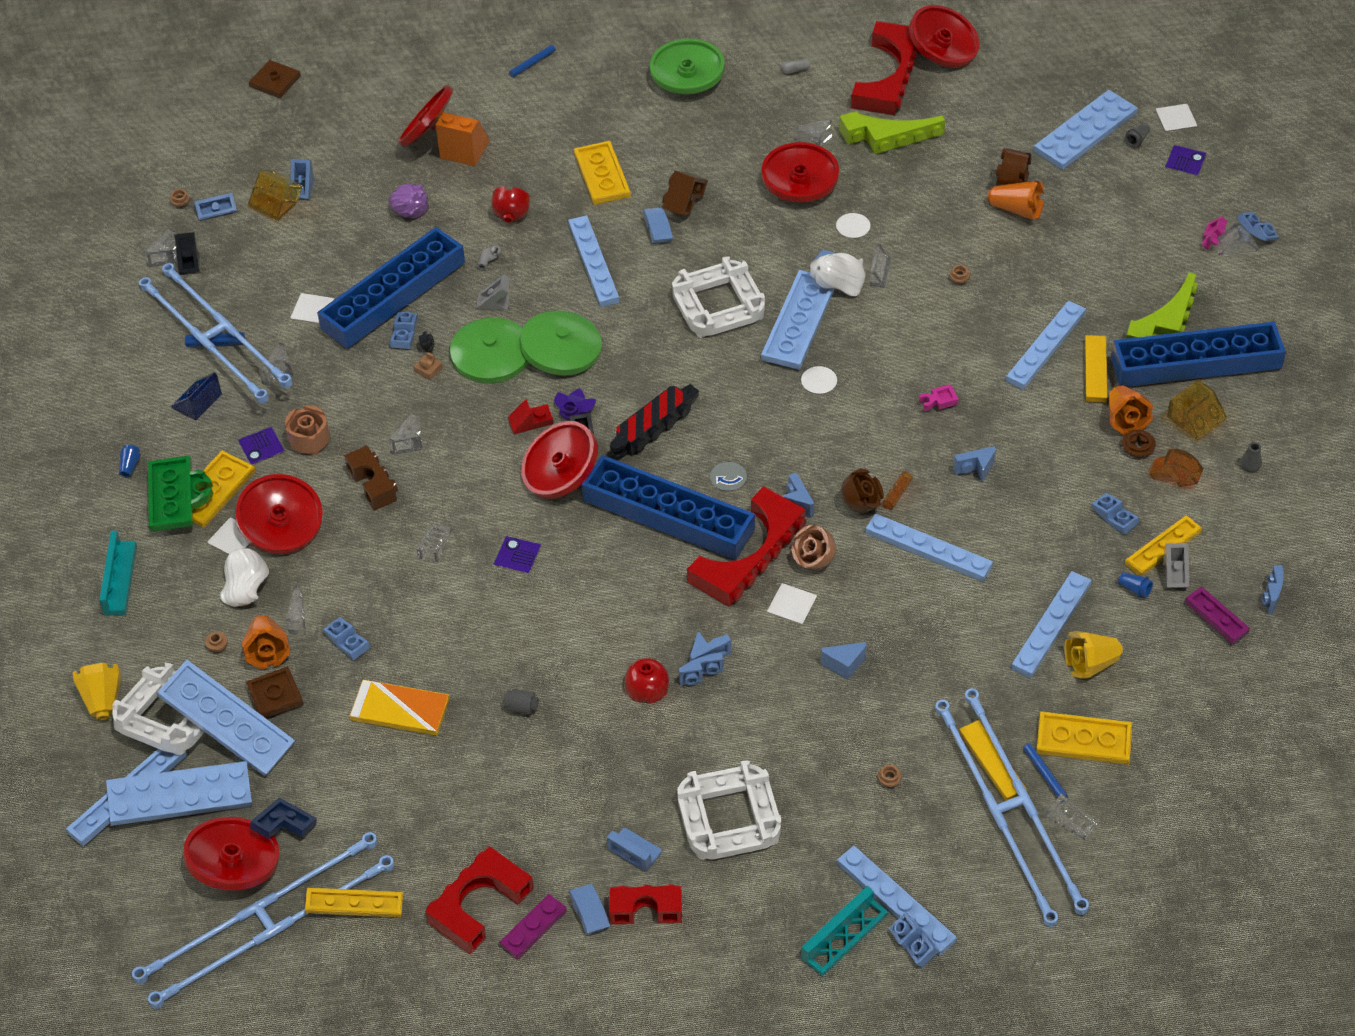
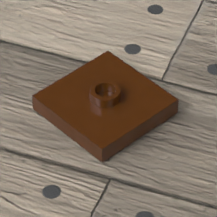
[249,60,301,98]
[246,666,304,718]

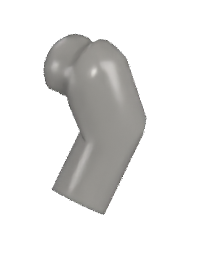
[781,60,810,74]
[477,245,501,270]

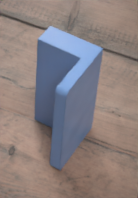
[607,828,662,872]

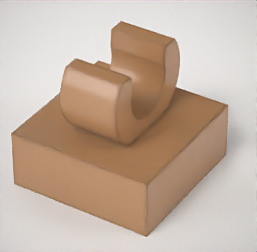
[414,352,443,380]

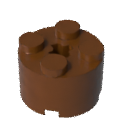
[996,148,1032,186]

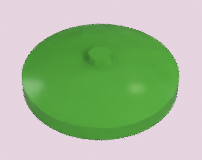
[650,39,725,94]
[520,311,602,375]
[450,317,529,384]

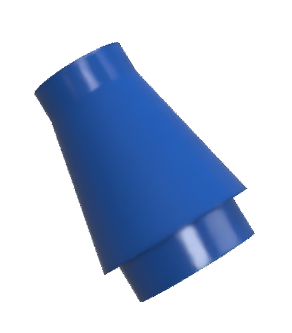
[119,444,141,477]
[1118,572,1153,597]

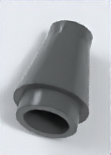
[1125,123,1150,147]
[1241,442,1262,472]

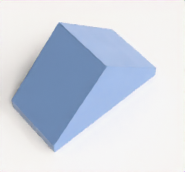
[290,159,315,199]
[821,642,866,680]

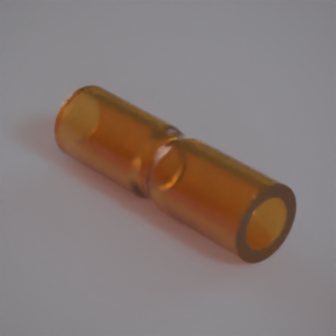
[882,471,913,510]

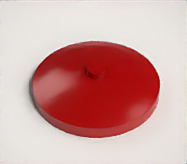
[909,5,980,68]
[397,85,453,147]
[761,142,839,202]
[521,421,598,499]
[236,474,323,554]
[183,817,279,890]

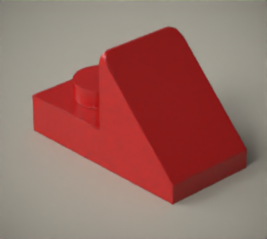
[508,399,554,434]

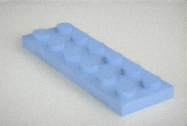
[1033,90,1138,170]
[761,270,835,370]
[157,660,295,777]
[106,761,252,826]

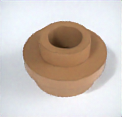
[170,189,190,207]
[950,265,970,283]
[205,632,228,653]
[878,765,901,787]

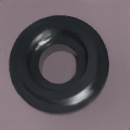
[419,331,435,351]

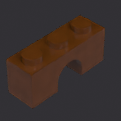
[344,445,398,511]

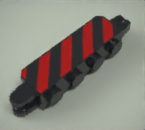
[610,384,699,460]

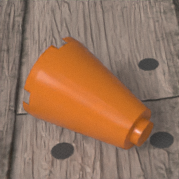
[988,181,1044,220]

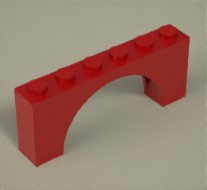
[851,21,918,116]
[687,486,806,607]

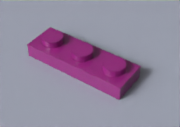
[1185,586,1250,645]
[499,894,567,960]

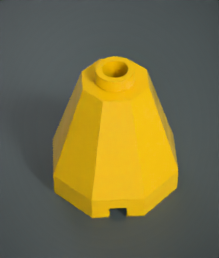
[1064,631,1123,678]
[73,663,122,720]

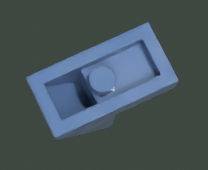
[953,446,996,482]
[782,473,814,518]
[690,632,731,661]

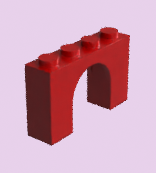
[425,846,534,955]

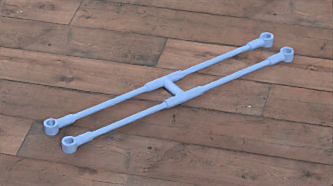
[139,263,293,404]
[936,688,1089,927]
[132,832,394,1009]

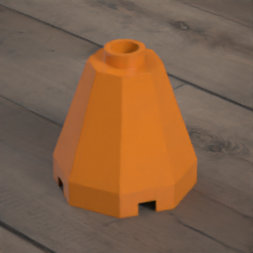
[1109,385,1153,435]
[242,615,290,670]

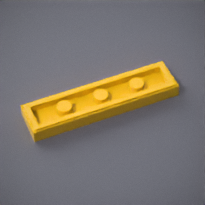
[1085,335,1107,403]
[1125,515,1202,576]
[959,720,1027,801]
[305,888,403,918]

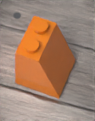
[436,112,489,166]

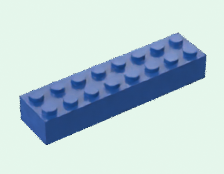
[317,227,465,349]
[1111,322,1286,387]
[582,455,755,561]

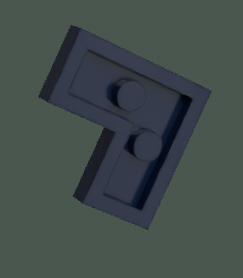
[250,797,317,839]

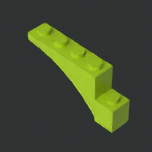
[839,111,945,154]
[1126,272,1198,339]

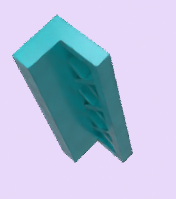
[99,531,137,616]
[801,886,888,977]

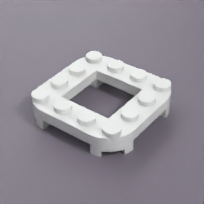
[672,257,765,338]
[112,663,205,755]
[677,761,781,860]

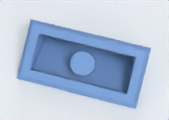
[194,193,237,221]

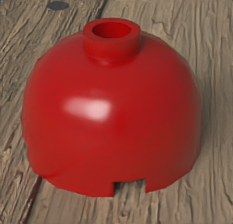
[491,186,530,223]
[625,658,669,704]

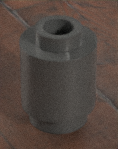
[504,689,539,714]

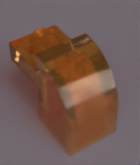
[1149,449,1204,487]

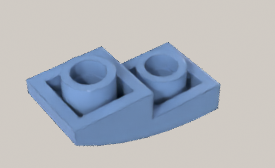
[643,207,673,243]
[1237,212,1279,241]
[390,311,418,349]
[1092,493,1139,535]
[1262,565,1283,614]
[323,617,371,661]
[679,652,723,685]
[569,884,610,935]
[889,912,939,968]

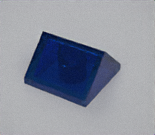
[171,372,222,421]

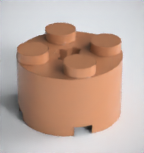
[285,405,330,455]

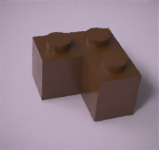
[662,170,708,216]

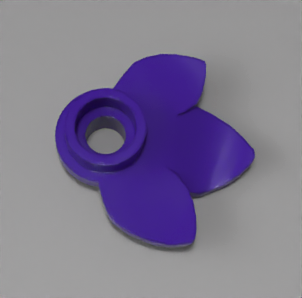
[554,388,596,420]

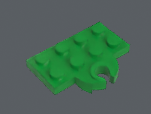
[148,455,213,532]

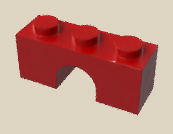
[609,884,682,925]

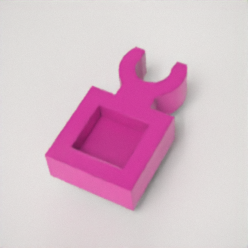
[1202,216,1227,250]
[919,384,959,411]

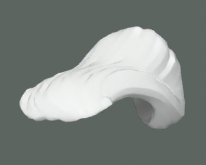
[810,253,865,296]
[220,548,269,607]

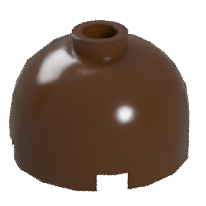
[841,468,884,513]

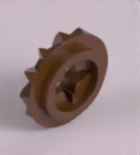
[1121,430,1156,459]

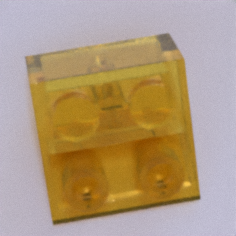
[248,170,303,221]
[1167,379,1227,440]

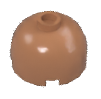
[791,525,836,569]

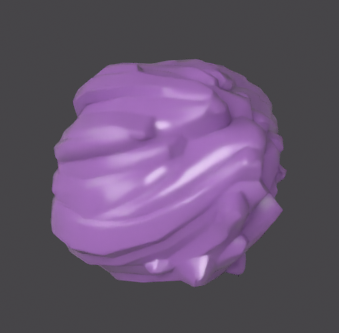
[388,183,429,218]

